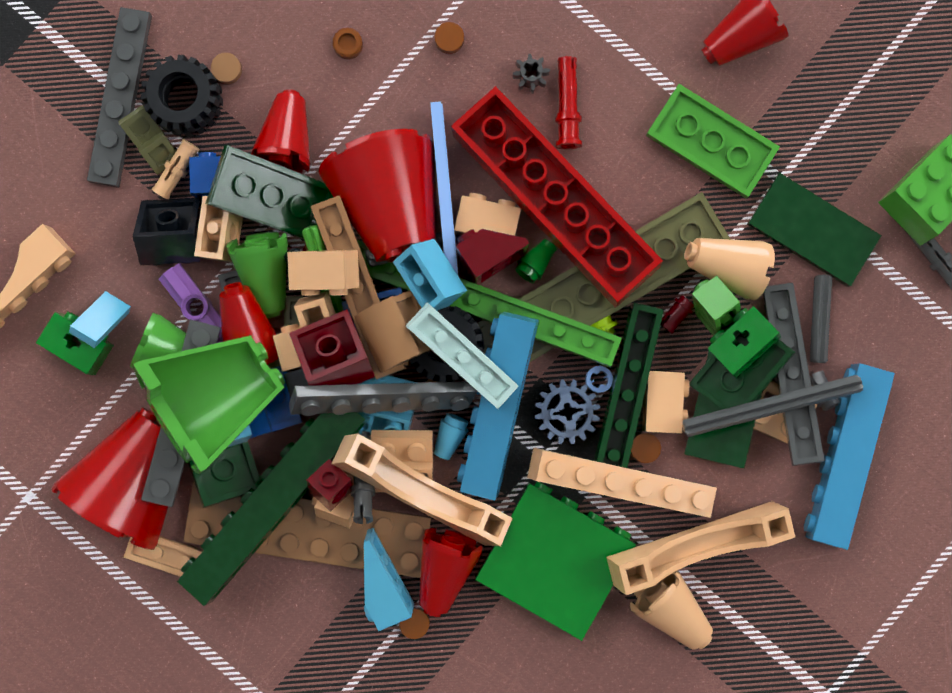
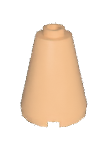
[684,238,775,300]
[630,570,713,650]

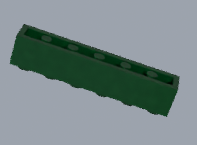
[594,303,664,468]

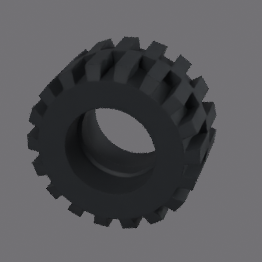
[141,55,223,137]
[410,306,484,382]

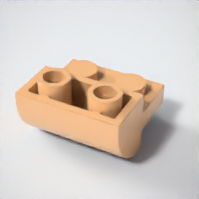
[371,430,433,492]

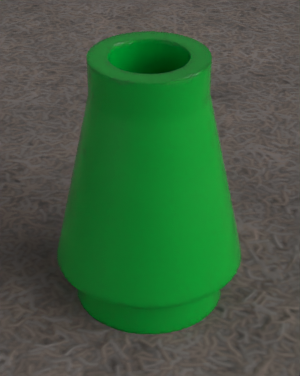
[515,239,557,284]

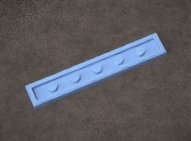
[430,101,458,275]

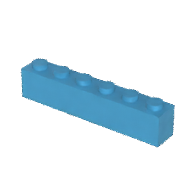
[457,312,539,501]
[804,363,895,550]

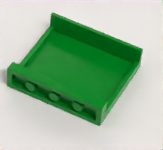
[475,481,636,641]

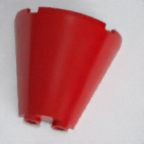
[318,129,436,263]
[51,407,169,550]

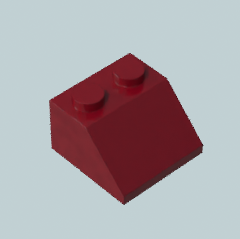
[289,309,375,386]

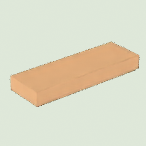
[123,536,203,577]

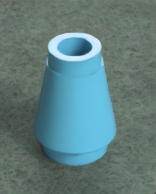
[433,413,469,460]

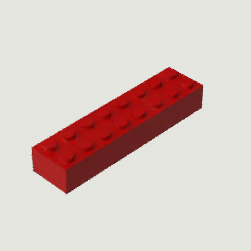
[451,86,663,308]

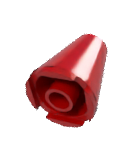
[701,0,789,66]
[250,89,311,174]
[219,282,279,365]
[419,528,483,617]

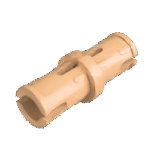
[152,139,200,200]

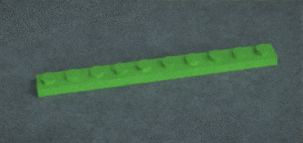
[357,240,622,368]

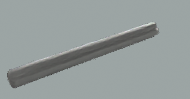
[682,375,863,437]

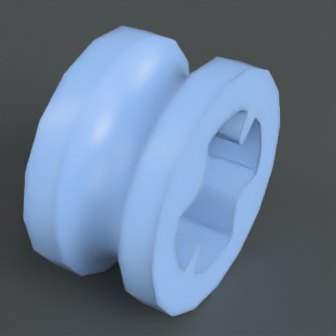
[585,366,613,393]

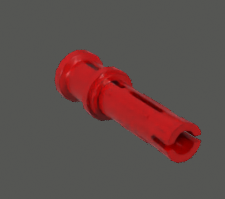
[555,56,582,149]

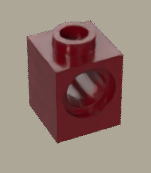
[306,459,352,512]

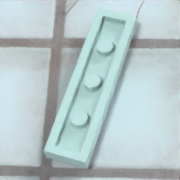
[406,303,519,409]

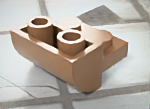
[354,290,432,373]

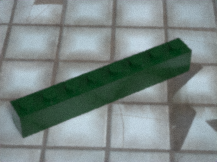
[177,412,370,606]

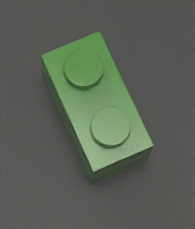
[692,275,741,336]

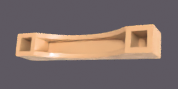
[0,224,76,328]
[331,434,513,546]
[527,448,717,518]
[606,501,795,595]

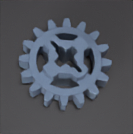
[535,379,600,444]

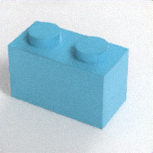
[393,239,467,311]

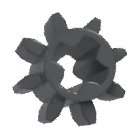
[512,54,550,94]

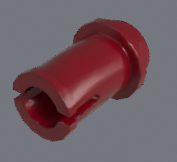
[661,295,694,334]

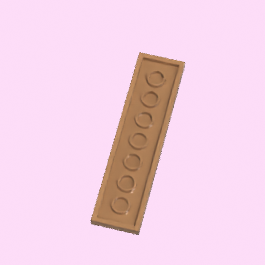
[183,482,432,578]

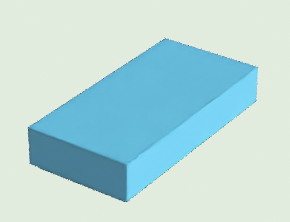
[69,291,131,348]

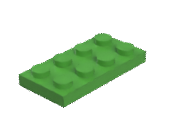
[646,84,780,199]

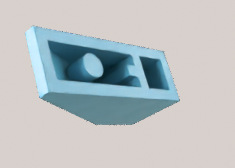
[364,528,414,631]

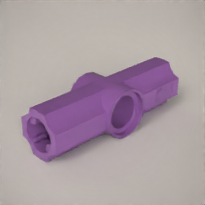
[159,263,222,343]

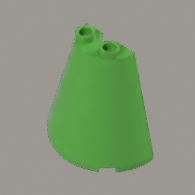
[133,335,285,474]

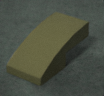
[118,105,176,175]

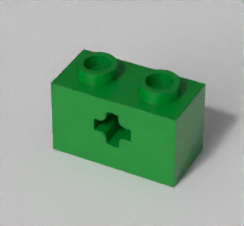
[708,306,781,378]
[36,311,114,375]

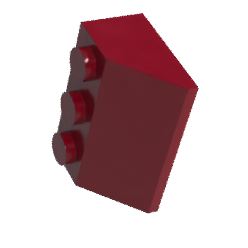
[456,229,529,285]

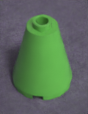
[226,232,288,318]
[130,313,186,368]

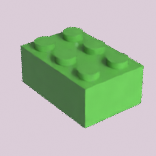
[878,134,952,246]

